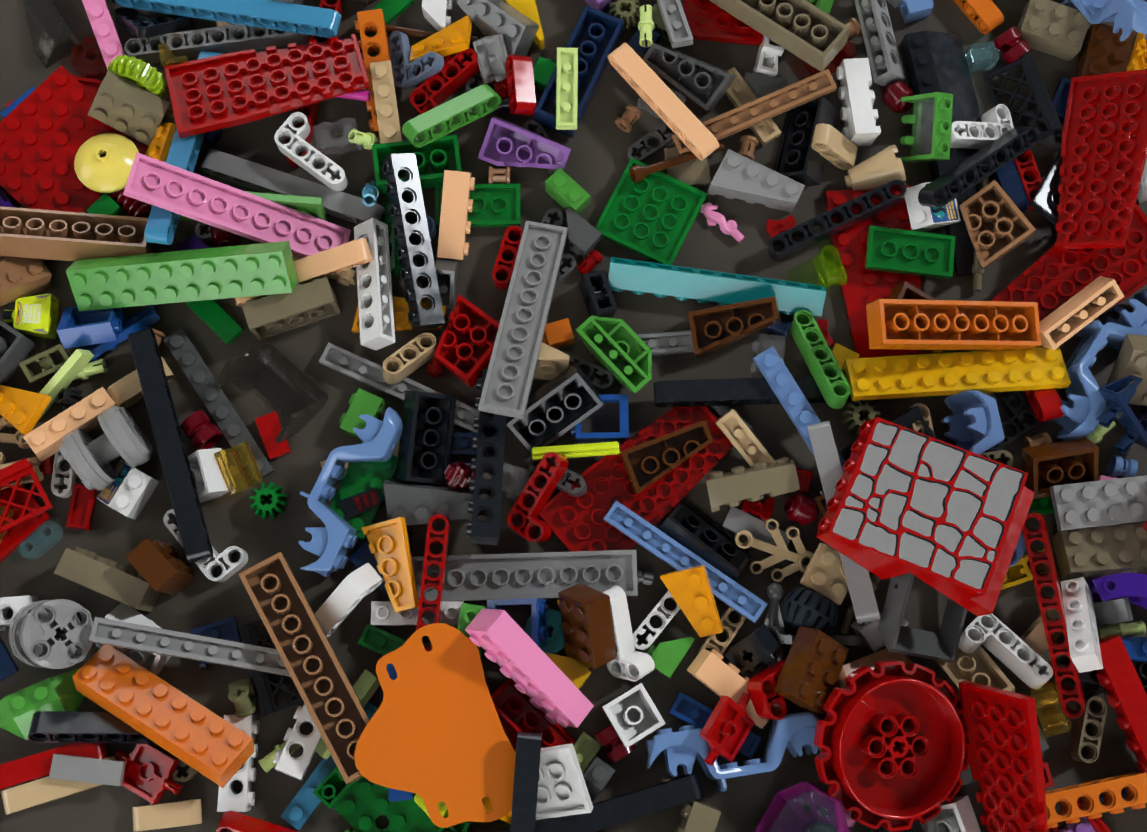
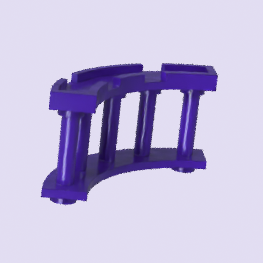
[1086,573,1147,610]

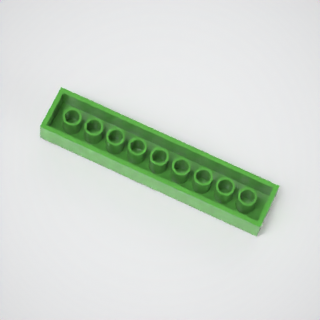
[66,241,298,311]

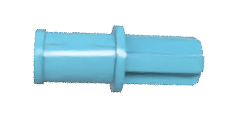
[362,180,379,207]

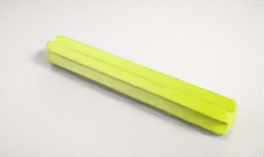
[532,441,620,460]

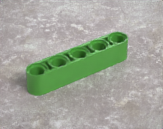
[402,84,501,148]
[789,310,851,409]

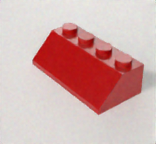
[491,678,576,752]

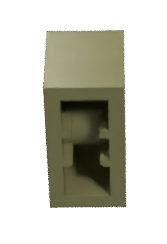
[19,343,71,383]

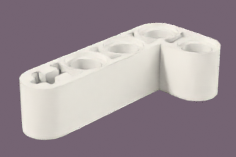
[950,104,1014,149]
[274,112,348,192]
[163,509,248,583]
[315,563,384,638]
[602,586,655,681]
[633,590,680,650]
[958,614,1053,689]

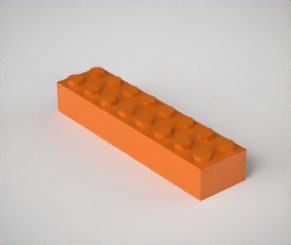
[866,299,1042,350]
[72,644,254,788]

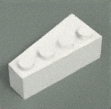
[836,58,881,146]

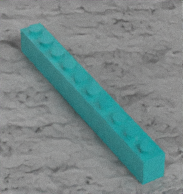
[608,257,827,318]

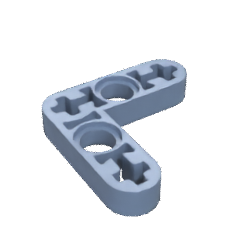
[388,30,444,90]

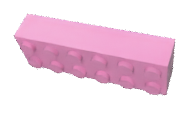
[465,608,594,728]

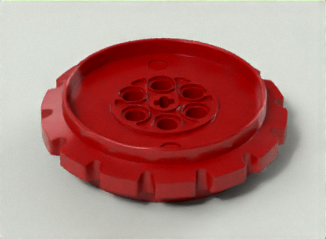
[814,660,971,831]

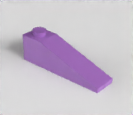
[478,117,571,169]

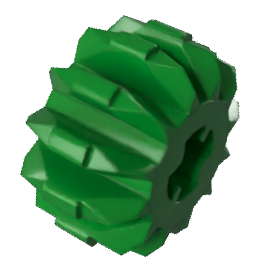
[249,482,288,520]

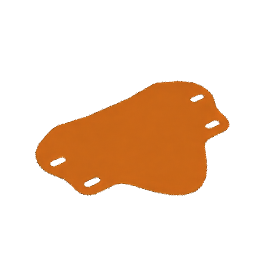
[354,623,516,828]

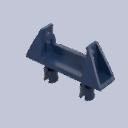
[1096,375,1147,454]

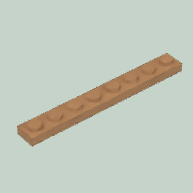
[672,69,837,155]

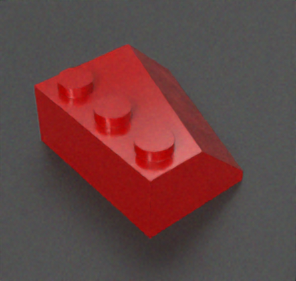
[434,294,500,389]

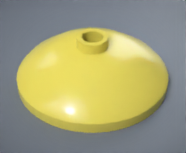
[74,133,139,193]

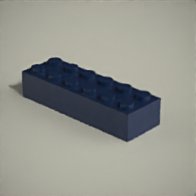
[534,5,624,138]

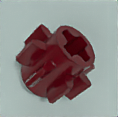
[444,462,473,490]

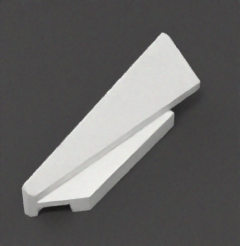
[753,35,784,77]

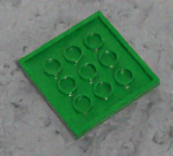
[595,158,707,265]

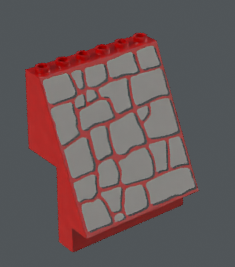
[816,417,1035,616]

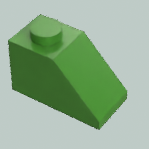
[646,637,695,678]

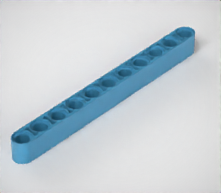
[114,0,342,38]
[145,51,223,245]

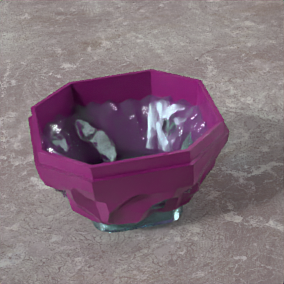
[754,781,850,832]

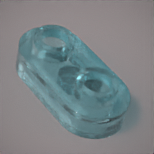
[19,521,63,560]

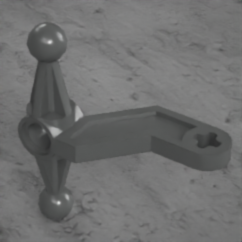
[764,583,862,667]

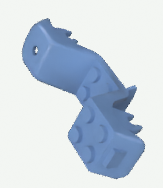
[1061,0,1147,41]
[1053,289,1147,441]
[941,390,1026,567]
[298,407,403,577]
[646,711,824,792]

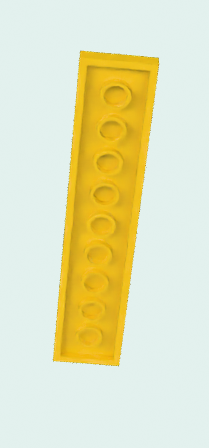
[844,347,1071,401]

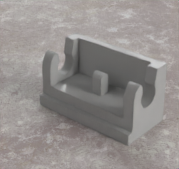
[473,34,508,84]

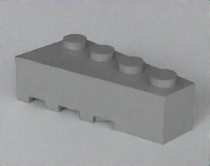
[707,149,805,212]

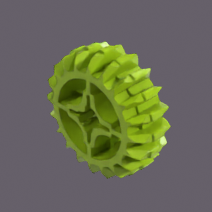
[107,55,167,98]

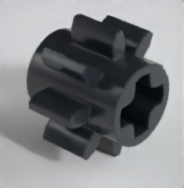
[56,386,84,412]

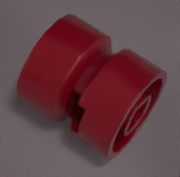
[992,26,1032,65]
[180,410,223,450]
[594,724,637,763]

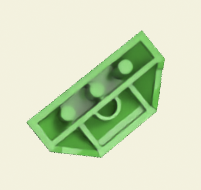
[575,315,652,394]
[0,668,85,740]

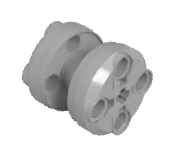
[59,405,153,490]
[9,599,93,669]

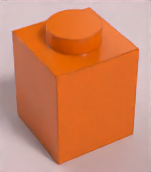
[542,318,574,349]

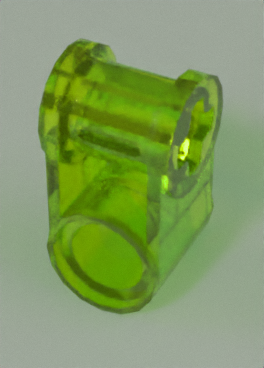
[813,245,847,289]

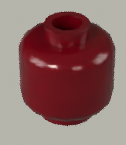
[882,81,914,113]
[210,226,240,247]
[784,493,819,526]

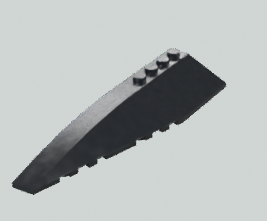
[899,31,979,277]

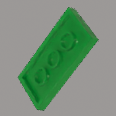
[435,184,521,228]
[865,225,956,280]
[330,441,398,540]

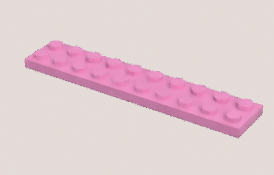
[123,152,351,258]

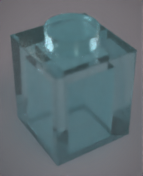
[965,41,999,73]

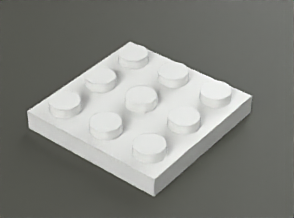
[536,743,593,820]

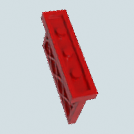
[0,458,53,534]

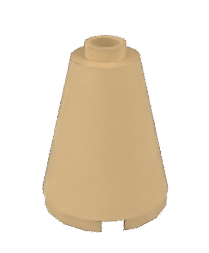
[844,144,906,191]

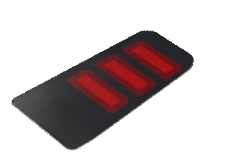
[340,488,382,520]

